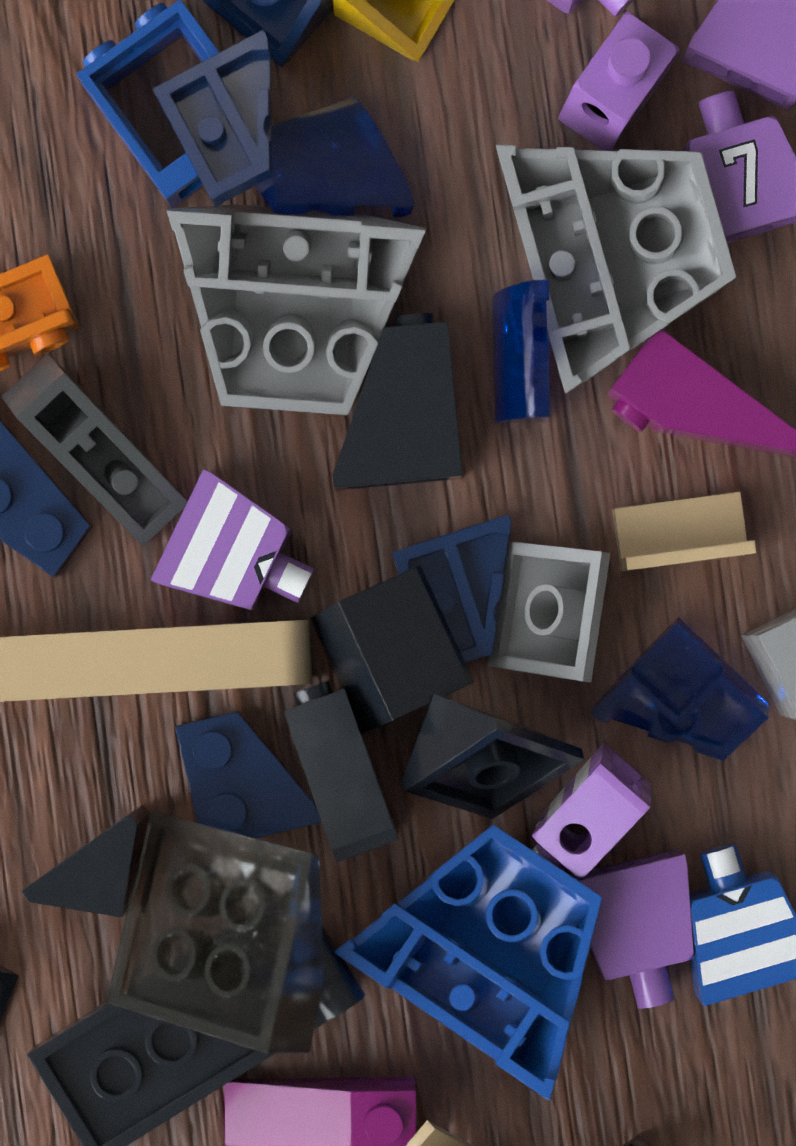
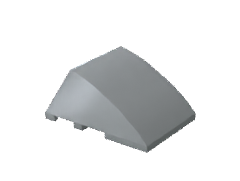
[496,145,736,395]
[167,204,426,415]

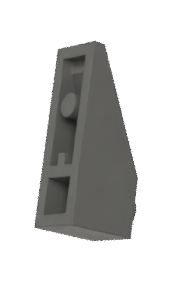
[1,353,188,546]

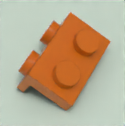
[0,254,80,372]

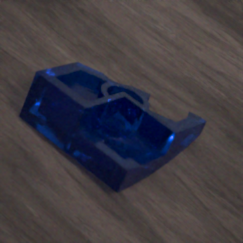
[255,95,415,217]
[492,280,549,423]
[591,617,769,761]

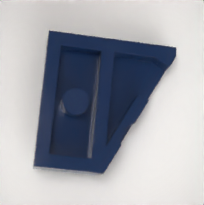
[153,30,273,207]
[392,514,511,663]
[175,711,322,851]

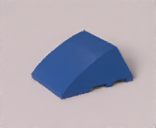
[334,825,603,1101]

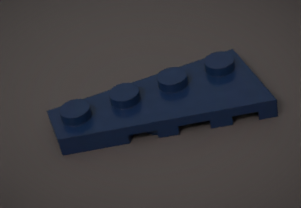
[0,419,93,578]

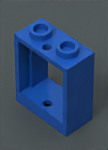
[76,0,274,208]

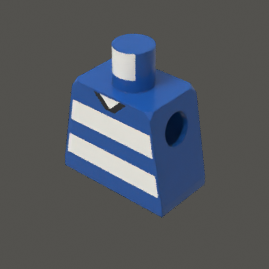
[689,843,796,1006]

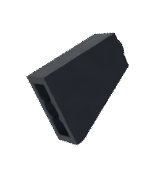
[333,313,462,491]
[284,680,399,863]

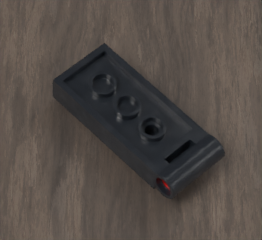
[27,885,366,1146]

